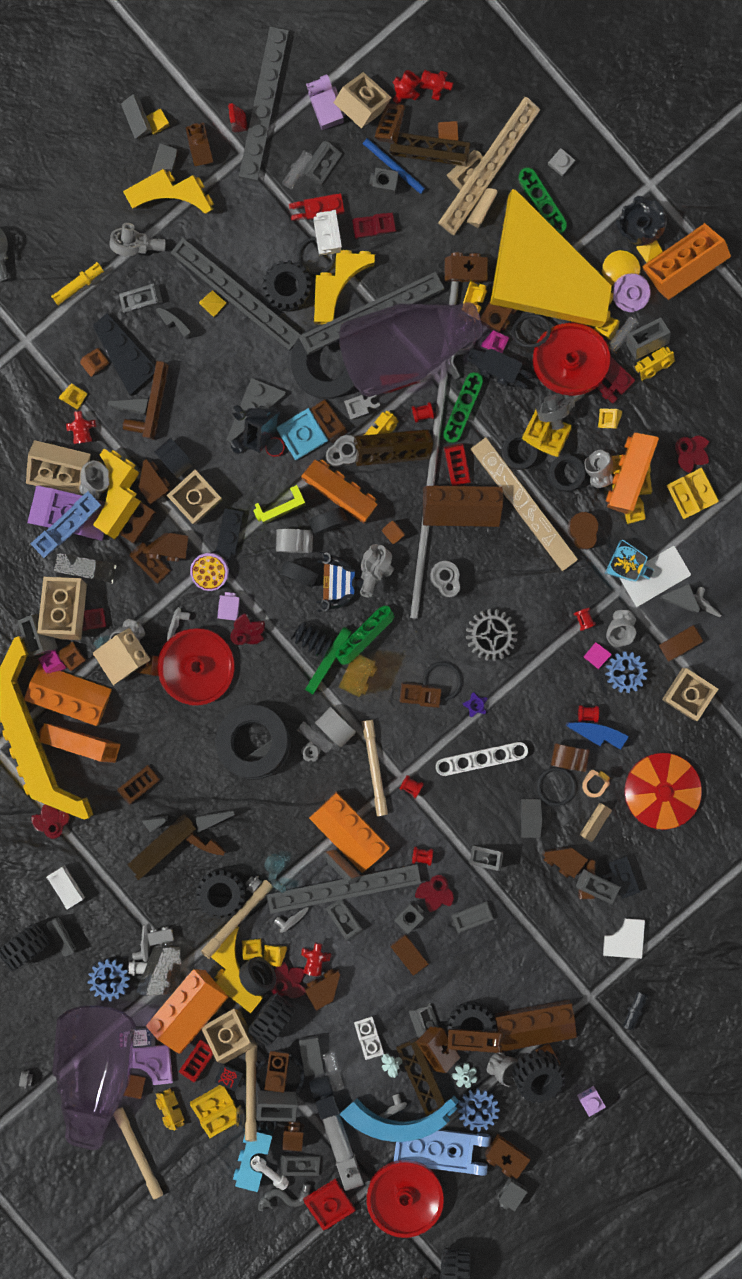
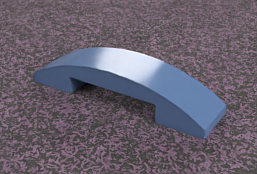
[31,491,101,558]

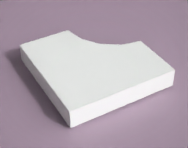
[603,918,645,959]

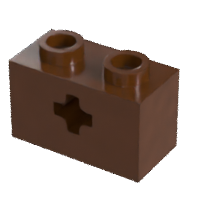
[445,252,488,283]
[416,1026,460,1073]
[485,1134,530,1179]

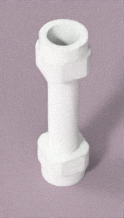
[251,1156,289,1190]

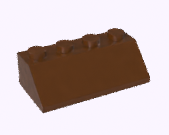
[423,486,503,527]
[494,1000,577,1052]

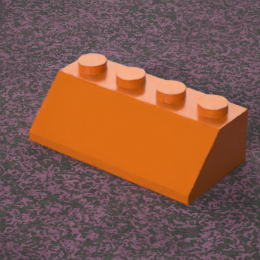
[642,223,731,300]
[605,433,659,515]
[301,459,378,524]
[24,664,112,726]
[309,791,390,873]
[146,969,228,1054]

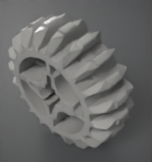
[466,609,518,661]

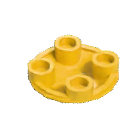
[602,250,640,286]

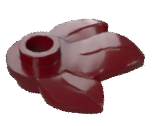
[675,436,709,473]
[230,613,265,645]
[31,804,70,839]
[415,875,454,912]
[271,962,306,998]

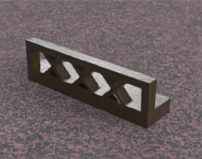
[389,133,471,167]
[354,430,433,466]
[127,813,197,881]
[396,1037,446,1117]

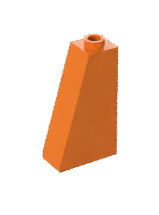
[39,723,121,763]

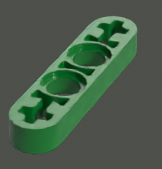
[518,168,566,234]
[443,372,483,443]
[335,606,394,665]
[305,626,352,695]

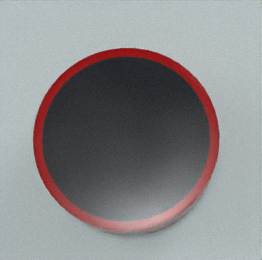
[265,437,285,457]

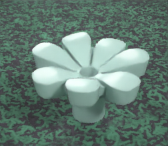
[381,1053,402,1078]
[452,1063,477,1088]

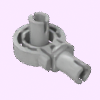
[109,223,165,256]
[360,544,394,598]

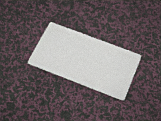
[620,546,691,607]

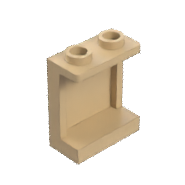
[93,628,150,685]

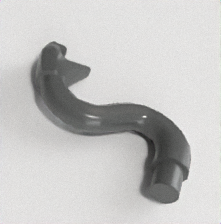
[445,322,476,379]
[258,1183,311,1211]

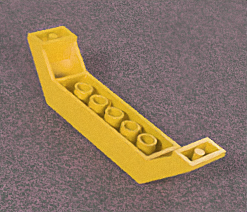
[0,636,94,820]

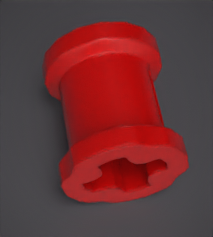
[412,402,434,423]
[573,607,596,631]
[578,705,599,723]
[399,775,424,799]
[412,846,433,866]

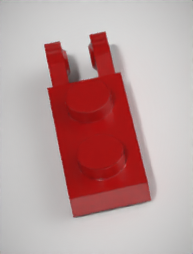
[289,193,344,221]

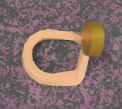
[582,770,610,798]

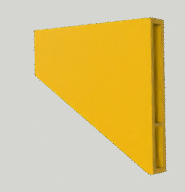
[490,189,613,328]

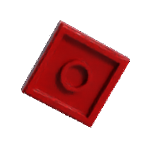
[303,1178,356,1231]

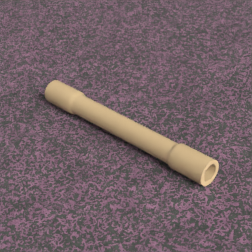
[362,720,388,816]
[201,880,273,959]
[245,1043,257,1142]
[112,1107,163,1199]

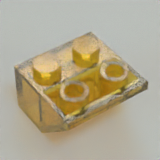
[339,655,377,697]

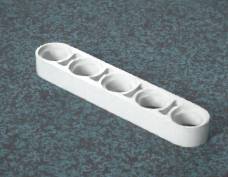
[436,742,528,776]

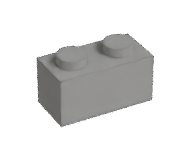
[147,926,174,946]

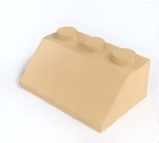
[26,440,91,496]
[37,577,87,640]

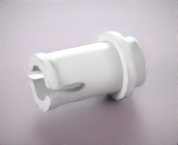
[129,960,152,976]

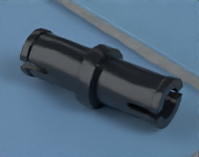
[622,991,649,1031]

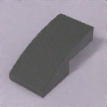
[156,308,192,339]

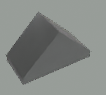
[660,584,700,613]
[521,799,542,838]
[470,845,503,871]

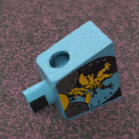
[605,540,654,582]

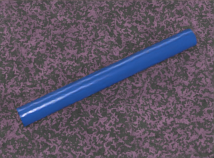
[363,138,425,194]

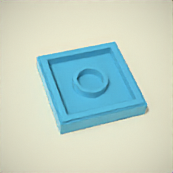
[277,408,328,461]

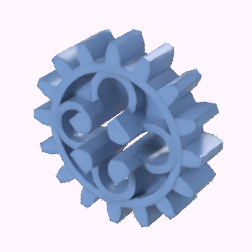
[605,652,647,693]
[88,958,130,1001]
[457,1088,500,1132]

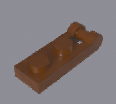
[447,1028,503,1053]

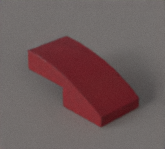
[352,212,396,239]
[82,608,106,631]

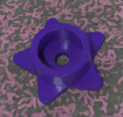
[463,692,487,717]

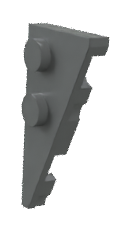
[226,378,286,442]

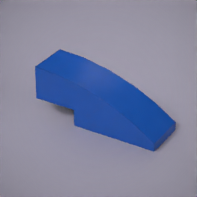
[565,722,629,750]

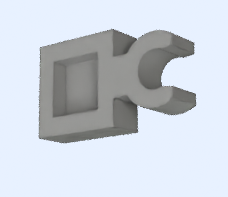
[344,393,380,420]

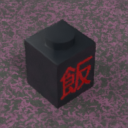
[214,1062,245,1091]

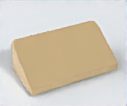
[447,150,483,190]
[467,188,497,228]
[580,803,612,842]

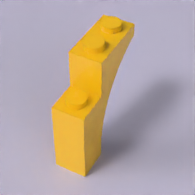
[123,169,214,214]
[314,250,375,325]
[93,449,141,539]
[211,926,263,1013]

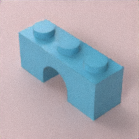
[233,1129,273,1192]

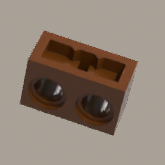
[479,303,516,333]
[119,502,156,544]

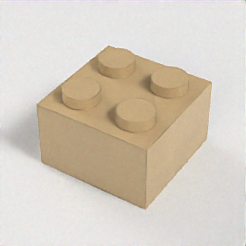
[333,72,392,128]
[167,470,223,525]
[662,668,718,721]
[202,1009,257,1064]

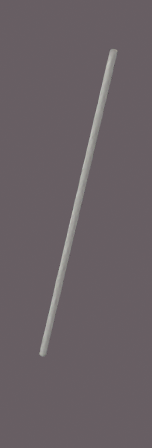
[410,282,459,619]

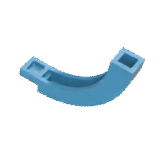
[340,1096,459,1142]

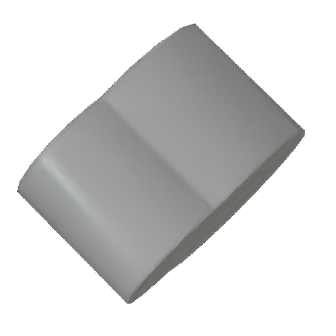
[326,435,357,467]
[276,529,313,553]
[430,561,460,598]
[315,707,356,748]

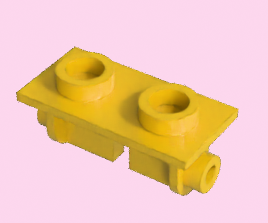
[458,281,487,324]
[634,347,675,381]
[364,410,399,435]
[155,1089,184,1131]

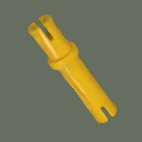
[51,262,105,306]

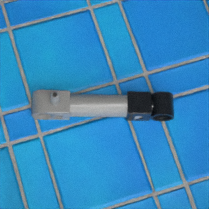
[309,1076,364,1191]

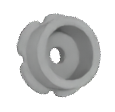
[301,743,320,761]
[245,876,262,894]
[19,1070,33,1089]

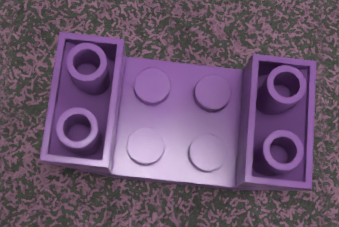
[27,486,105,541]

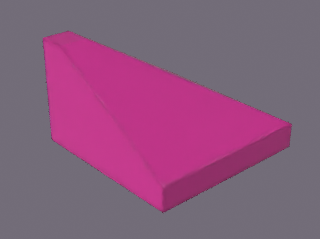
[481,330,509,353]
[584,642,611,669]
[38,650,66,674]

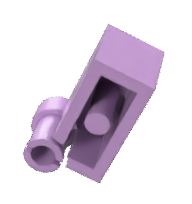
[306,74,345,130]

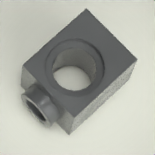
[369,168,398,195]
[394,902,424,934]
[497,1177,527,1211]

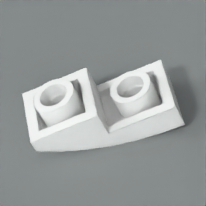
[354,1017,384,1060]

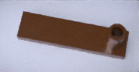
[123,361,169,440]

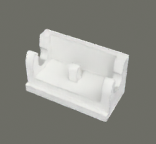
[313,210,342,255]
[46,865,85,909]

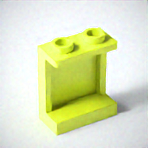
[253,485,306,524]

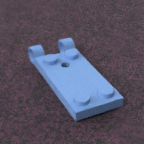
[394,1129,491,1176]

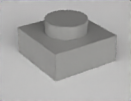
[548,148,575,176]

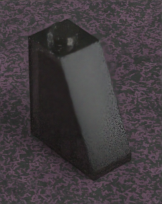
[54,553,116,583]
[137,941,181,996]

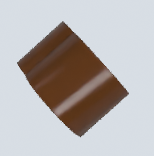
[568,512,598,550]
[550,743,590,772]

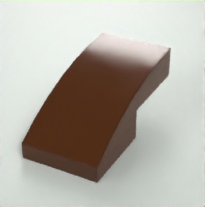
[659,625,704,662]
[399,682,441,708]
[186,832,226,856]

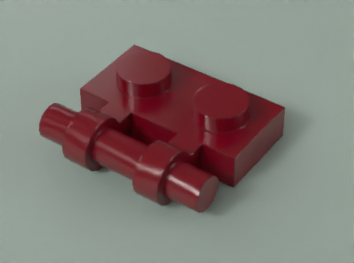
[597,356,635,404]

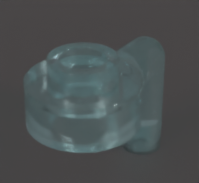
[264,854,286,893]

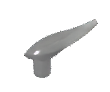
[694,587,722,617]
[167,607,190,641]
[274,907,309,933]
[132,925,150,962]
[379,1094,407,1118]

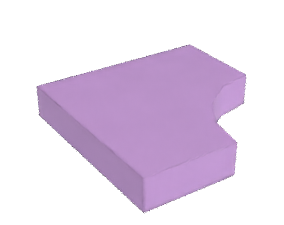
[131,1044,173,1085]

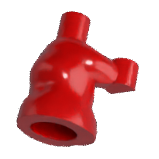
[393,70,421,104]
[420,70,453,101]
[66,411,96,444]
[301,942,331,976]

